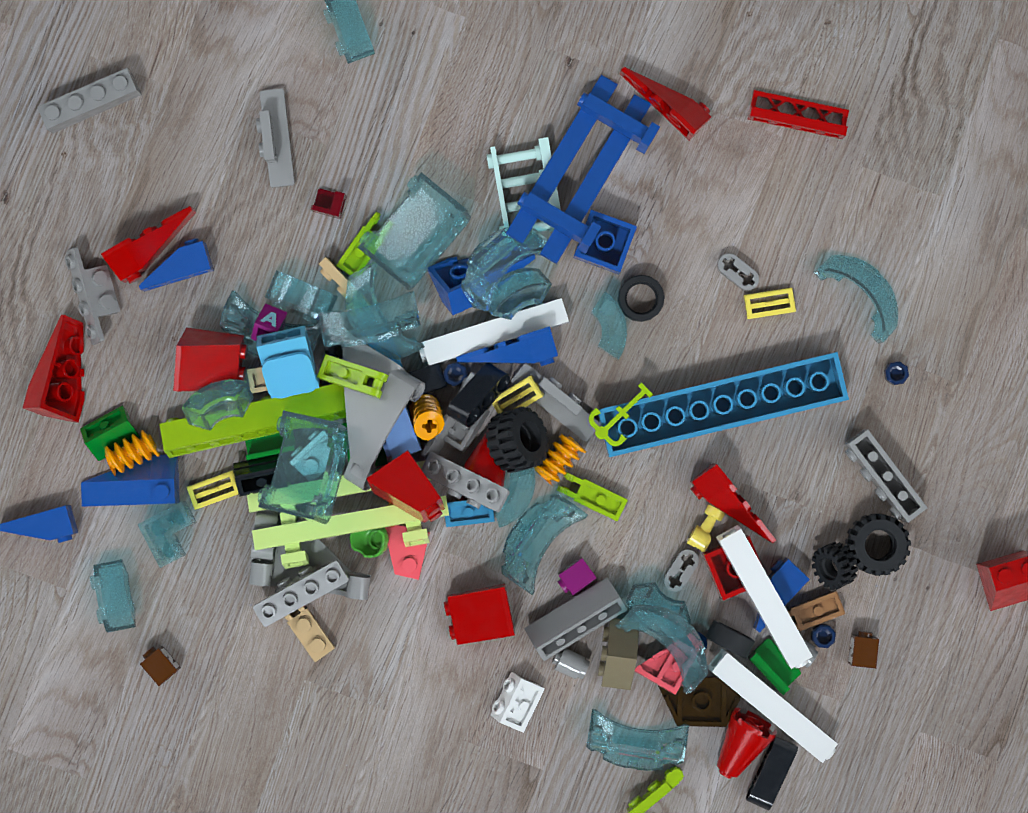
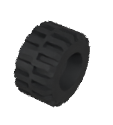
[486,407,549,473]
[845,513,911,576]

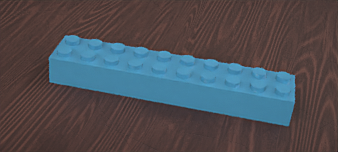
[598,352,849,457]

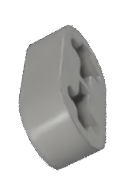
[717,253,759,291]
[663,549,699,592]

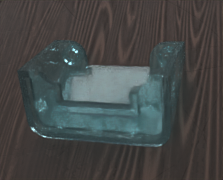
[358,172,471,291]
[258,410,349,524]

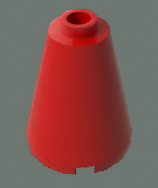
[463,430,506,487]
[717,707,777,779]

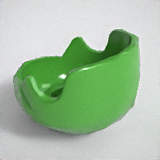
[349,527,389,558]

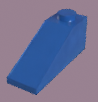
[139,238,214,292]
[0,505,78,543]
[753,558,810,633]

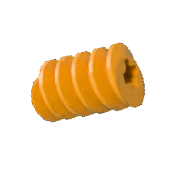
[409,394,444,441]
[105,430,160,476]
[534,434,587,486]

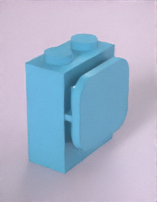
[256,326,319,399]

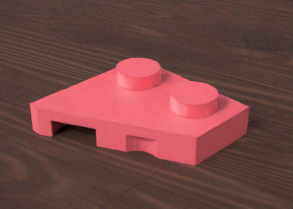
[385,525,430,580]
[634,639,700,695]

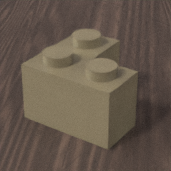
[598,618,639,690]

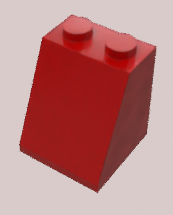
[173,327,248,392]
[366,450,445,523]
[976,550,1028,611]
[444,583,515,645]

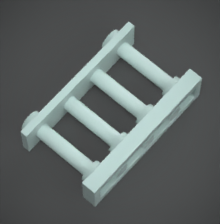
[486,137,561,246]

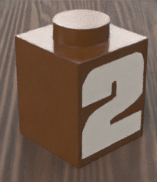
[848,631,879,669]
[140,646,181,686]

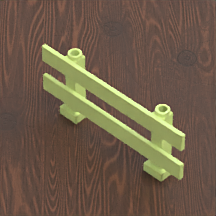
[247,460,449,569]

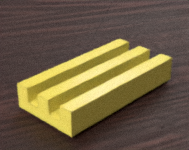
[743,288,796,320]
[492,375,544,413]
[187,470,239,510]

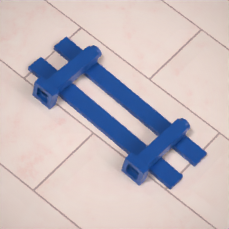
[506,75,660,264]

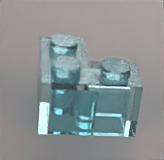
[137,501,197,568]

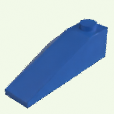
[427,243,535,315]
[456,326,558,367]
[81,454,180,507]

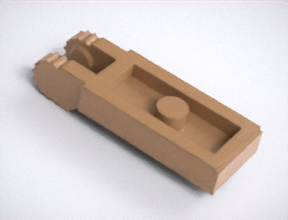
[787,590,845,631]

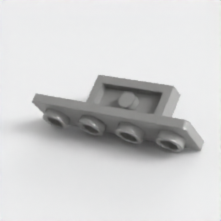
[256,89,295,188]
[65,247,120,345]
[511,363,600,442]
[421,372,490,459]
[421,452,510,513]
[253,560,349,627]

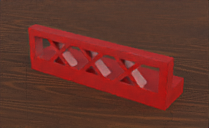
[747,90,849,139]

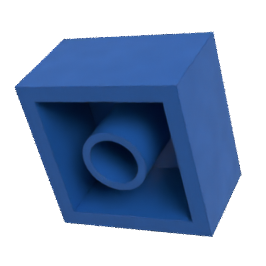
[573,210,637,275]

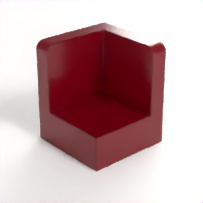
[310,189,347,219]

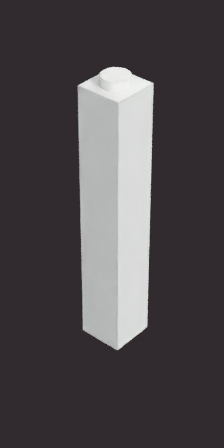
[419,298,569,366]
[716,525,813,669]
[706,649,838,763]

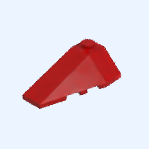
[620,67,711,141]
[101,206,196,284]
[22,315,85,423]
[690,463,776,543]

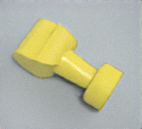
[687,504,725,553]

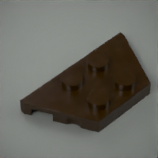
[658,676,741,727]

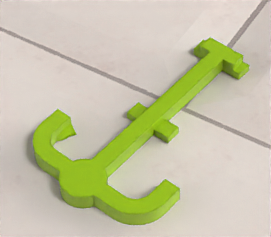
[589,382,653,446]

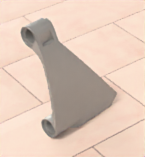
[342,339,425,491]
[249,508,371,600]

